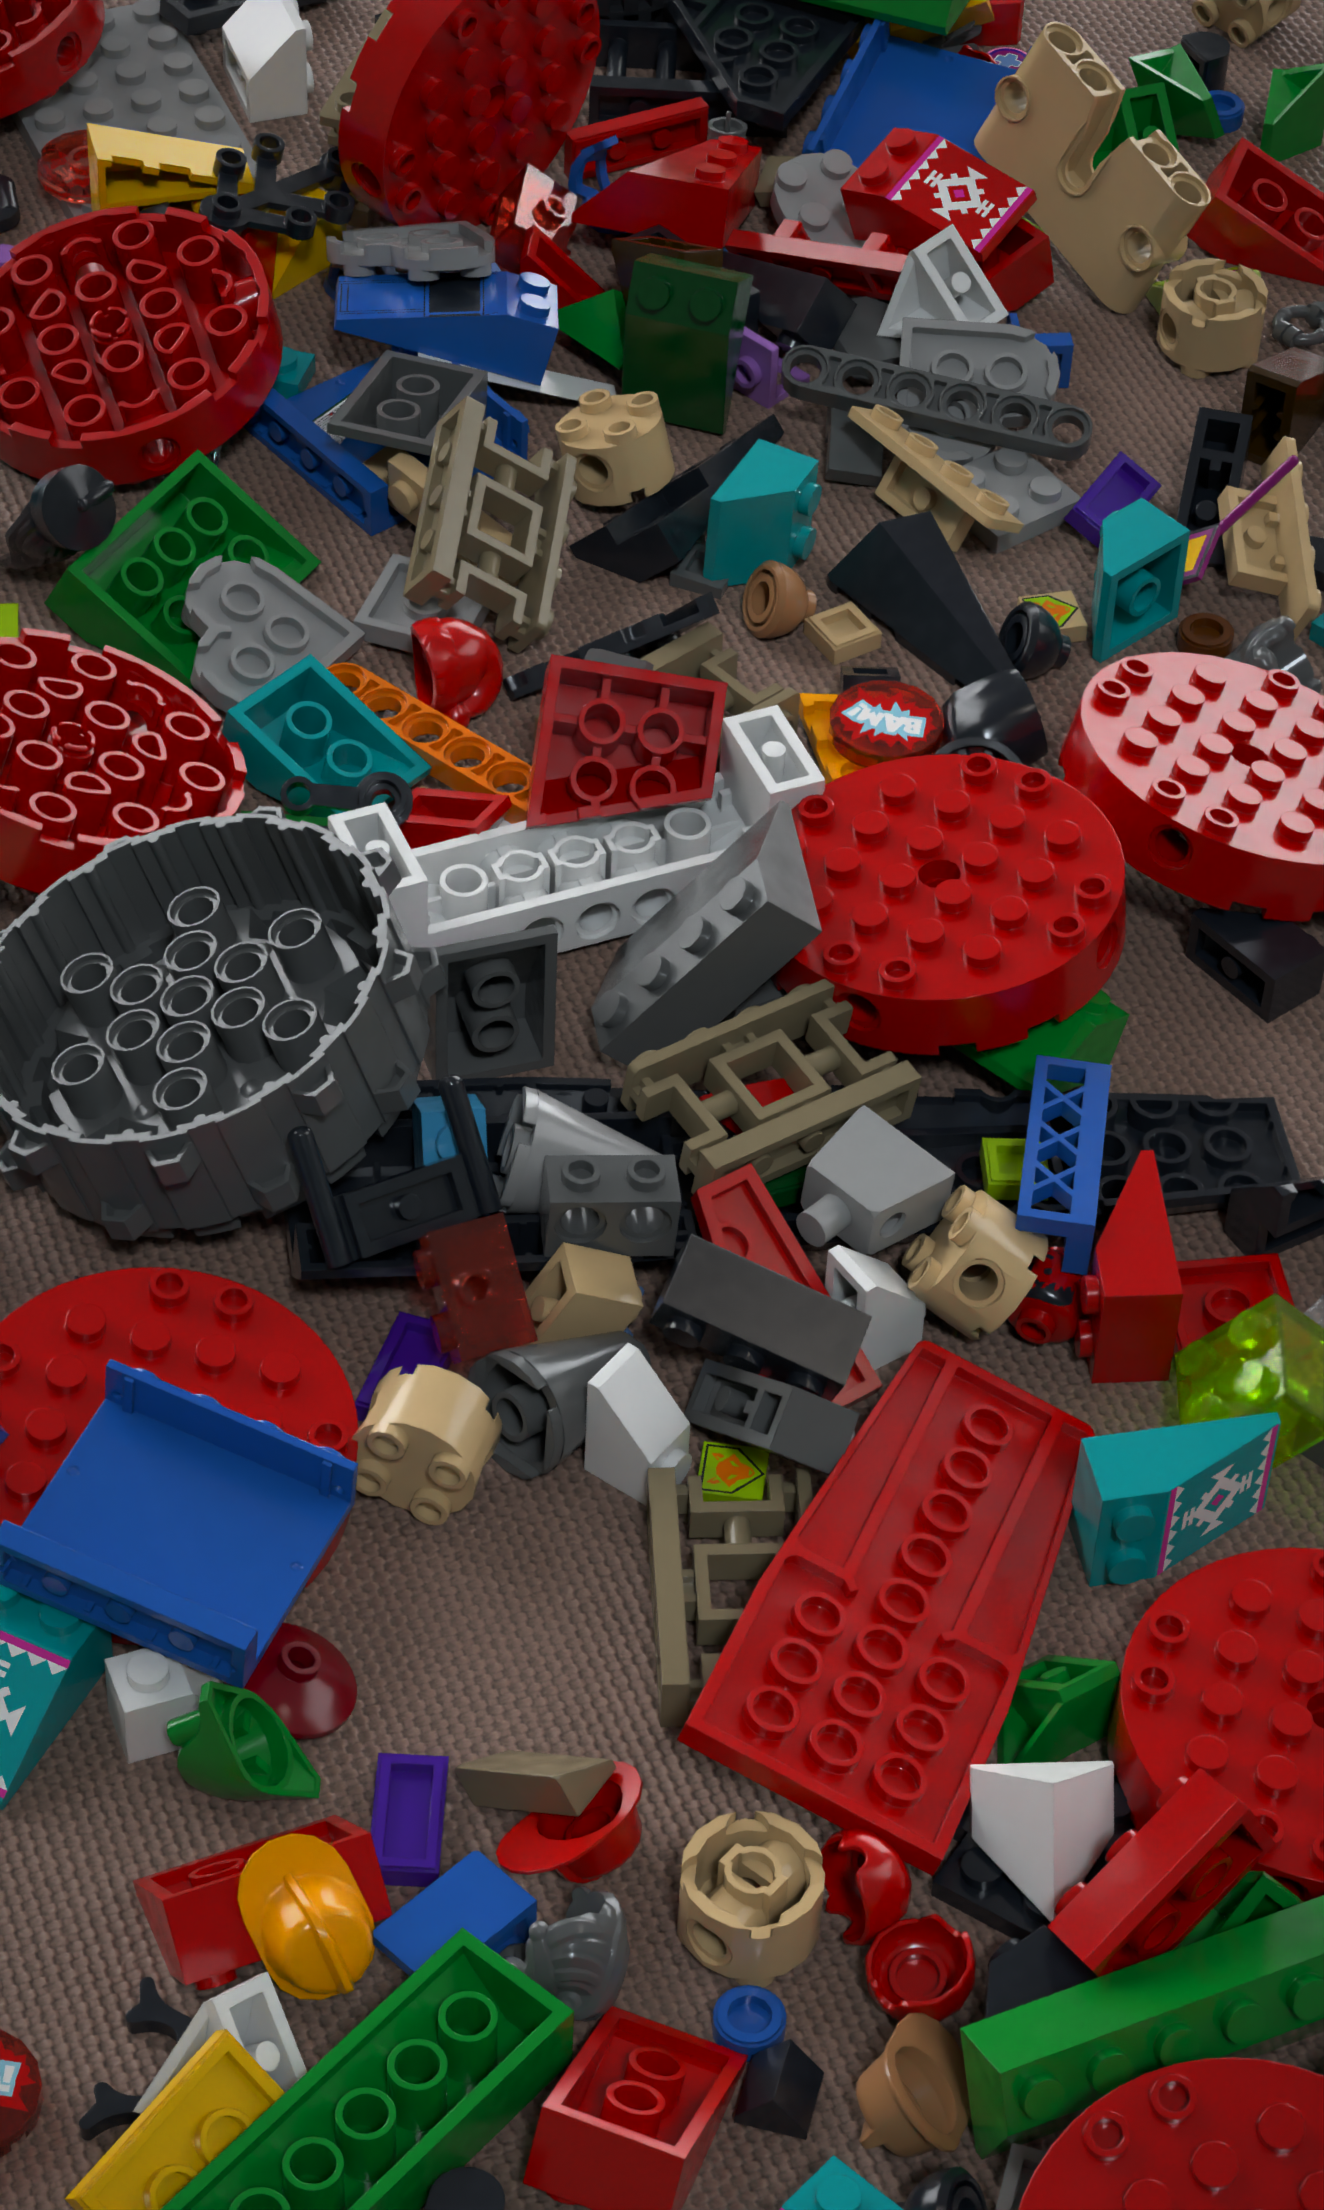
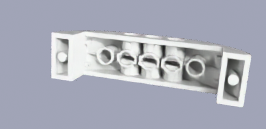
[328,705,826,953]

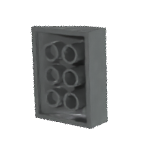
[591,800,822,1066]

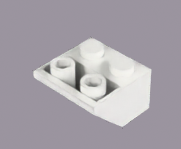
[222,0,314,123]

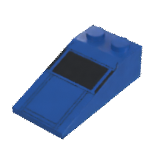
[334,271,559,386]

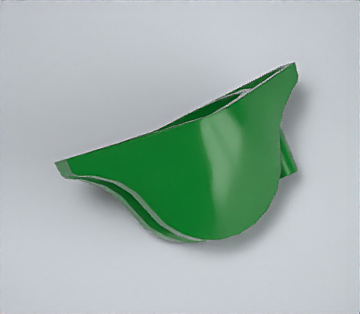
[167,1681,321,1801]

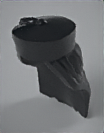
[0,464,116,571]

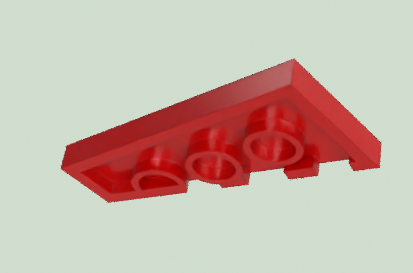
[691,1163,883,1408]

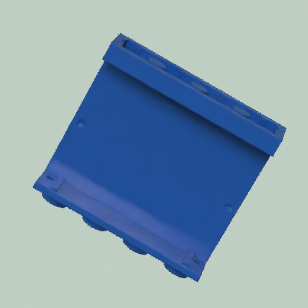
[802,19,1032,168]
[243,345,530,536]
[0,1359,358,1688]

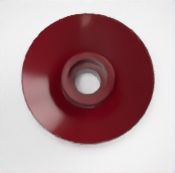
[223,1623,357,1740]

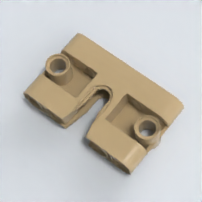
[974,22,1211,314]

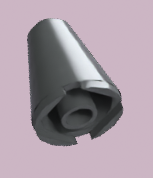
[467,1331,651,1479]

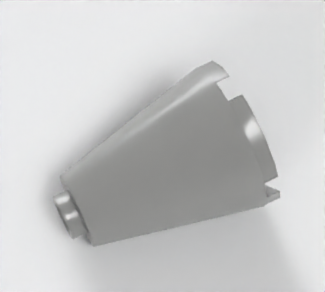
[493,1086,662,1215]

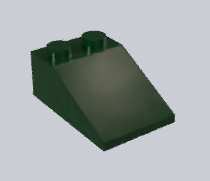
[622,253,754,435]

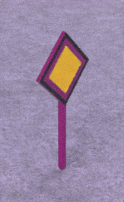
[1182,455,1299,586]

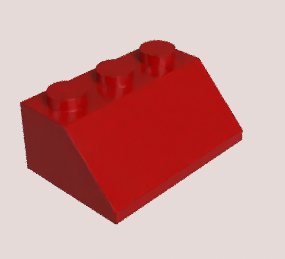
[1047,1768,1276,1977]
[133,1815,393,1990]

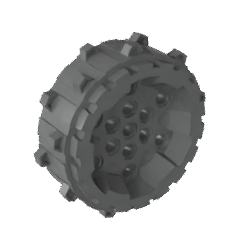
[0,806,447,1241]

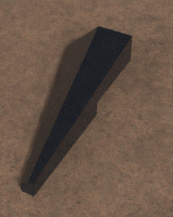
[569,414,785,583]
[827,511,1041,718]
[1224,1176,1324,1256]

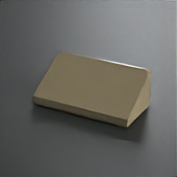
[455,1750,616,1817]

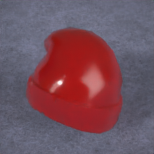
[410,617,503,728]

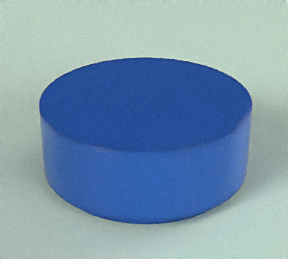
[1209,90,1245,133]
[712,1985,787,2062]

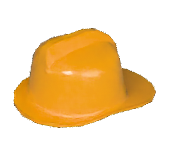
[237,1833,375,2000]

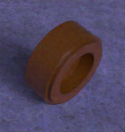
[1176,613,1234,658]

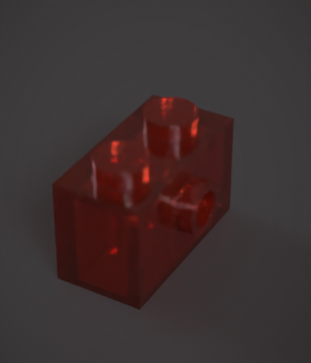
[490,163,578,275]
[413,1212,538,1365]

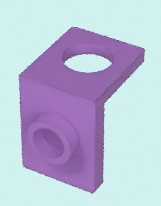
[734,326,810,409]

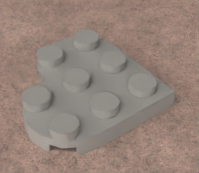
[770,149,898,249]
[326,221,495,281]
[897,317,1060,466]
[181,555,366,712]

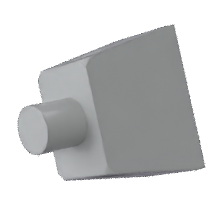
[796,1105,955,1255]

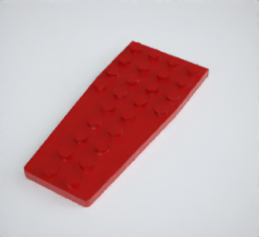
[677,1341,1095,1876]

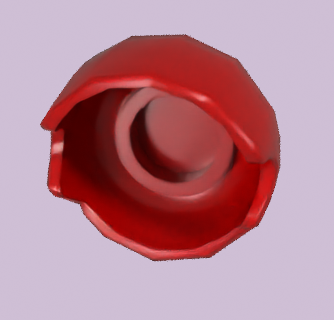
[820,1828,912,1946]
[865,1914,976,2023]

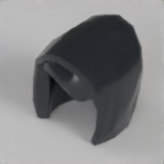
[939,669,1048,766]

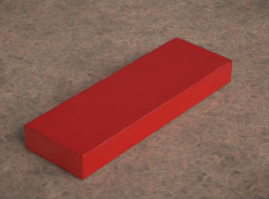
[564,97,709,180]

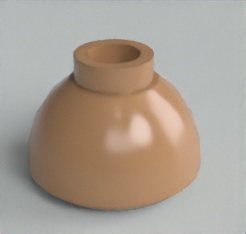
[742,560,817,638]

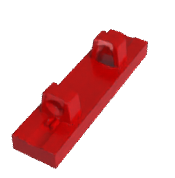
[725,219,908,301]

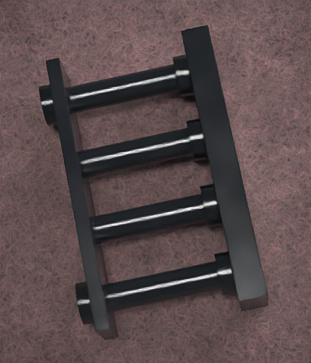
[588,19,788,138]

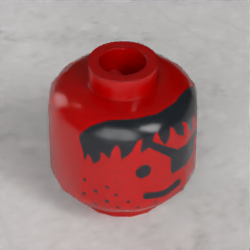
[1007,1246,1091,1344]

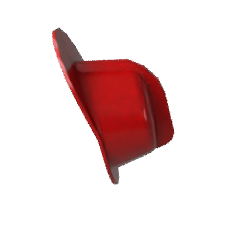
[496,1761,643,1884]

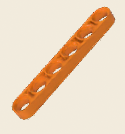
[326,662,531,824]

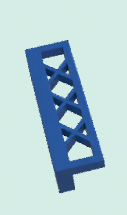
[1015,1055,1112,1275]

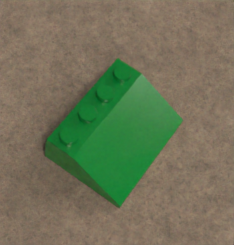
[44,449,321,689]

